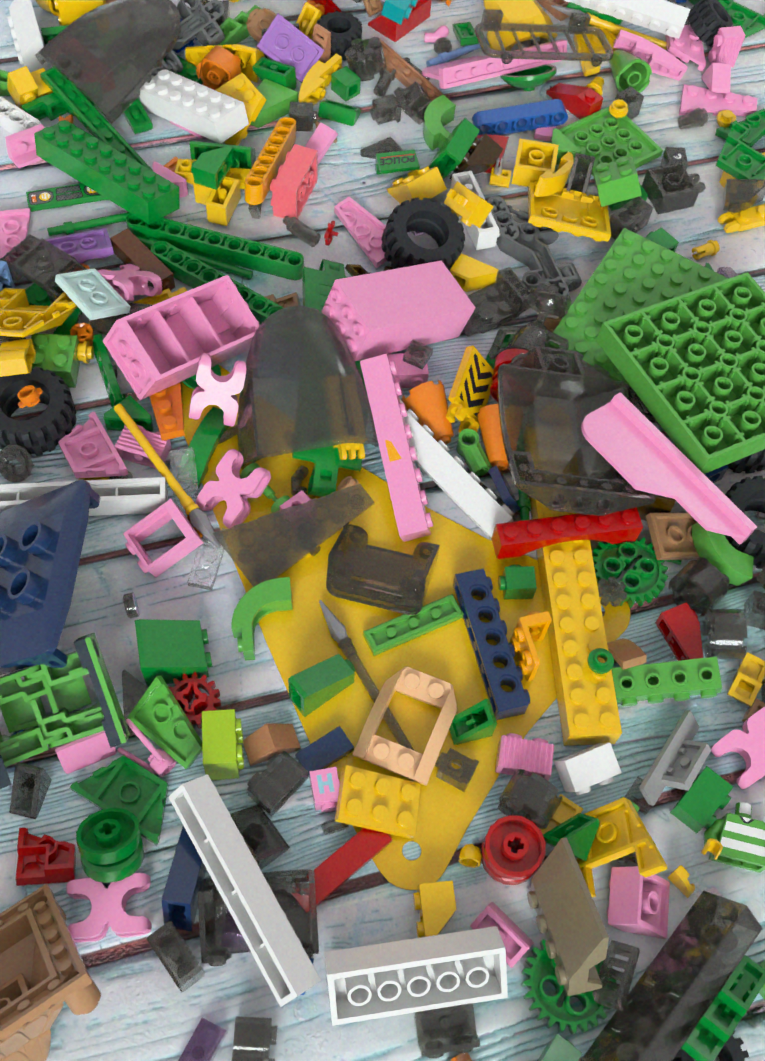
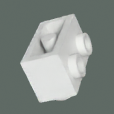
[554,742,622,795]

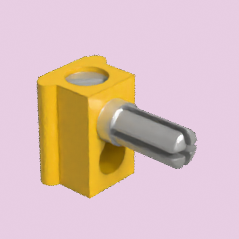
[489,158,512,188]

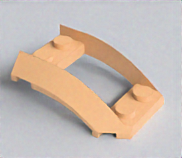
[353,667,458,786]

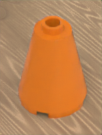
[401,380,454,445]
[477,404,523,471]

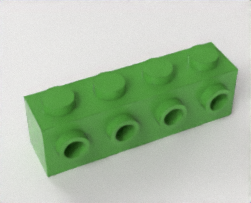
[612,657,722,706]

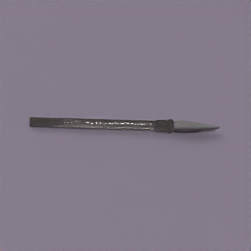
[319,600,414,750]

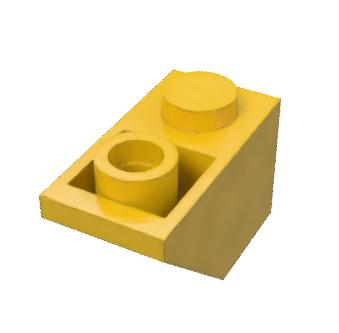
[450,253,499,292]
[413,880,456,938]

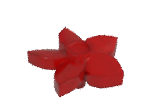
[324,221,338,246]

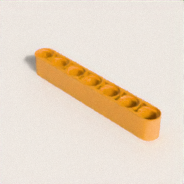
[245,117,296,205]

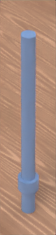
[426,38,489,67]

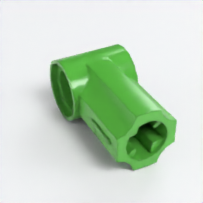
[456,428,492,477]

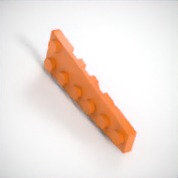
[149,382,185,441]

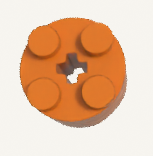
[196,46,241,90]

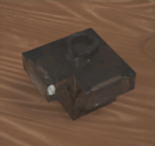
[393,82,432,125]

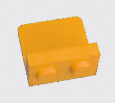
[510,611,552,682]

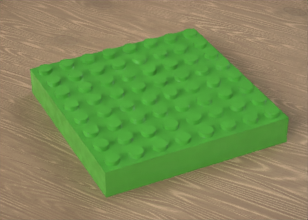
[596,272,765,474]

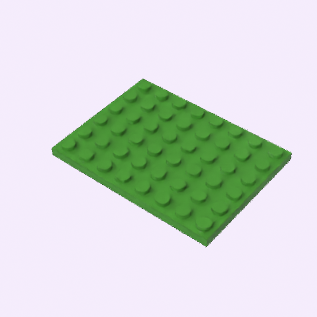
[545,228,729,394]

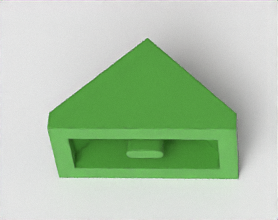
[550,128,582,167]

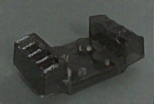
[0,234,88,303]
[463,267,534,337]

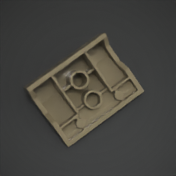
[527,837,609,996]

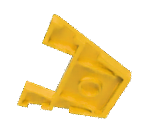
[573,26,630,77]
[216,72,267,146]
[577,797,668,898]

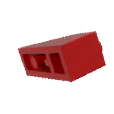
[546,83,603,119]
[655,602,703,661]

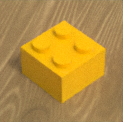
[511,138,559,187]

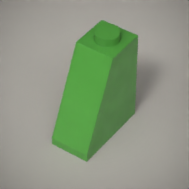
[250,79,298,128]

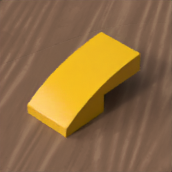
[727,652,765,707]

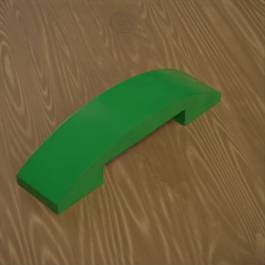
[177,407,230,488]

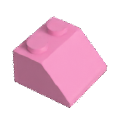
[607,866,670,939]

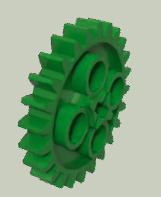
[592,537,668,608]
[521,939,617,1035]

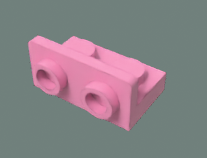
[5,124,45,168]

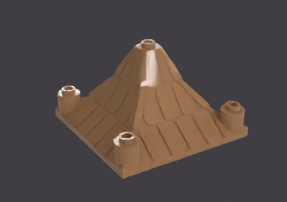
[0,884,101,1061]

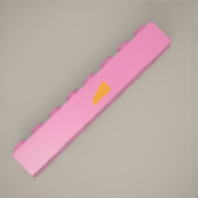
[360,354,433,542]

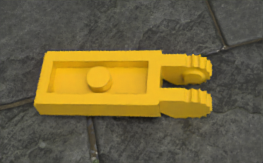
[718,204,765,233]

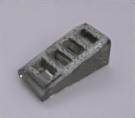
[592,940,640,1011]

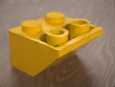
[387,166,447,204]

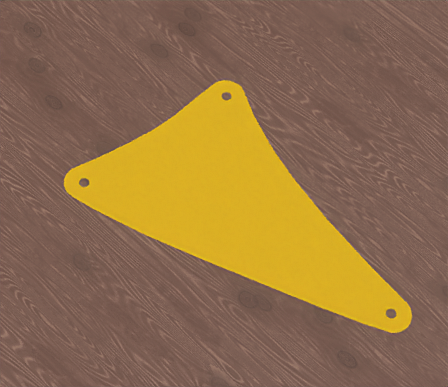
[181,364,630,890]

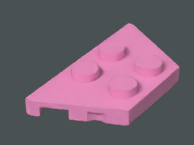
[665,25,706,71]
[58,411,128,478]

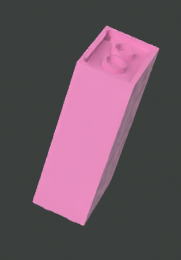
[321,260,476,361]
[103,275,264,400]

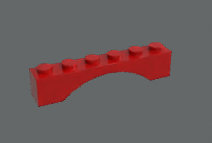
[491,506,643,559]

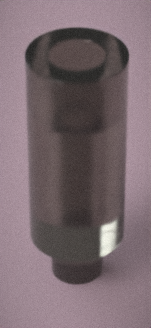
[283,216,321,247]

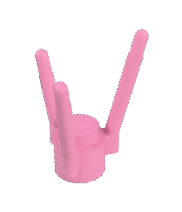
[117,719,177,777]

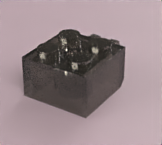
[642,162,705,214]

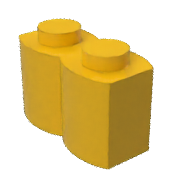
[0,338,36,377]

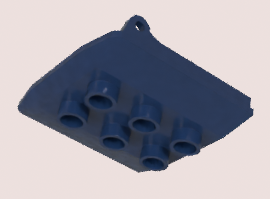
[0,479,101,675]

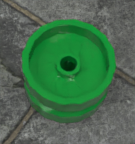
[76,808,145,883]

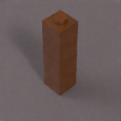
[110,228,175,291]

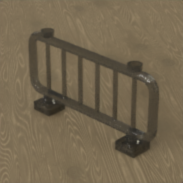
[475,9,614,67]

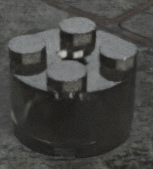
[345,37,387,81]
[668,557,730,616]
[701,609,747,659]
[498,769,563,829]

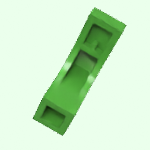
[423,95,456,151]
[692,522,754,586]
[231,577,293,661]

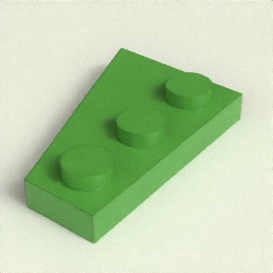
[127,675,202,769]

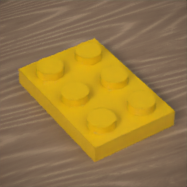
[335,765,421,839]

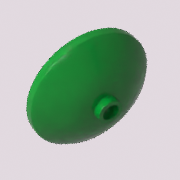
[500,64,557,91]

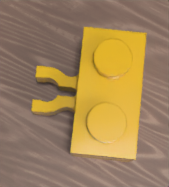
[444,181,494,228]

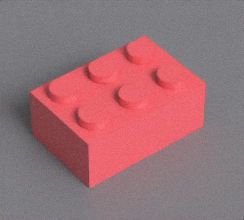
[270,144,318,222]

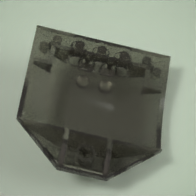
[498,345,656,516]

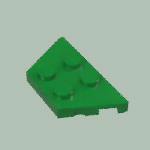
[70,755,169,845]

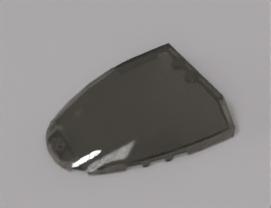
[35,0,182,124]
[238,306,379,470]

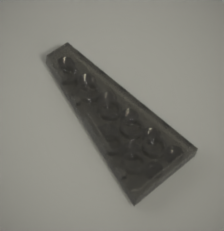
[213,483,375,587]

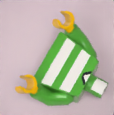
[701,802,765,873]

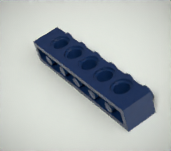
[453,568,530,720]

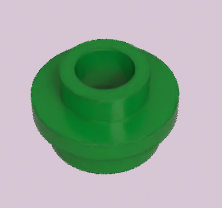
[587,648,614,674]

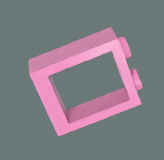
[123,499,204,577]

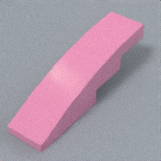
[613,30,687,81]

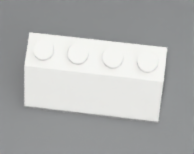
[7,0,49,72]

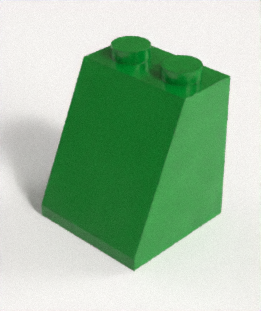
[135,619,213,688]

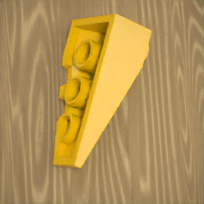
[185,44,264,83]

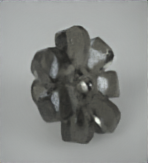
[598,577,627,607]

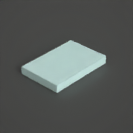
[55,268,131,320]

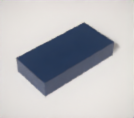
[488,466,521,513]
[295,726,354,779]

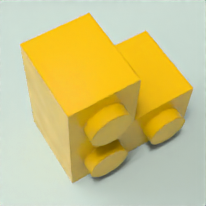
[7,66,54,109]
[193,176,241,226]

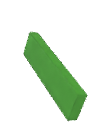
[363,594,464,656]

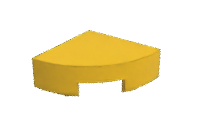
[667,865,695,898]

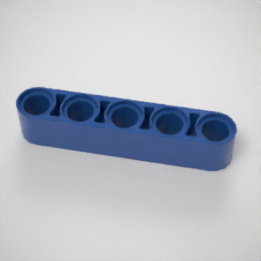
[472,99,568,135]

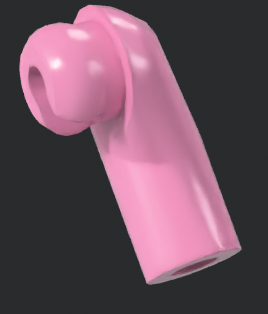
[424,25,449,43]

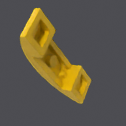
[534,152,574,197]

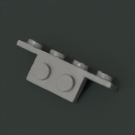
[639,710,711,806]

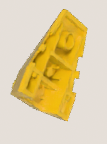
[483,0,558,55]
[0,288,77,337]

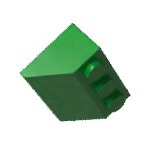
[189,141,256,169]

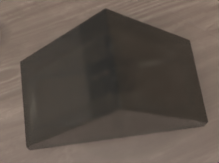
[567,153,595,193]
[9,762,52,819]

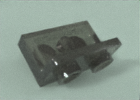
[414,1003,480,1058]

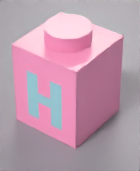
[310,767,340,812]

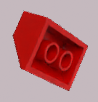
[368,0,432,42]

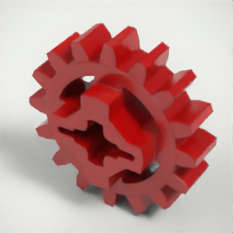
[168,672,221,729]

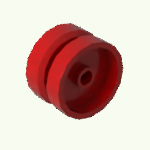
[481,815,546,885]

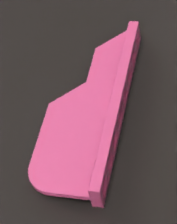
[422,39,567,89]
[581,392,757,545]

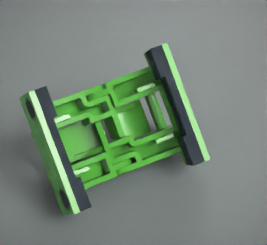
[0,633,130,789]

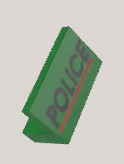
[375,150,420,174]

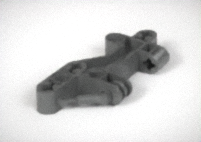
[106,0,225,76]
[487,196,582,310]

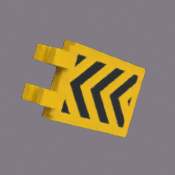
[446,345,494,433]

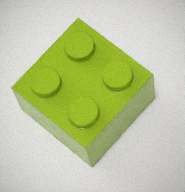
[202,709,244,780]

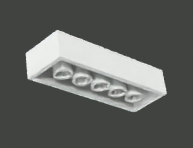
[137,69,249,144]
[324,926,508,1025]

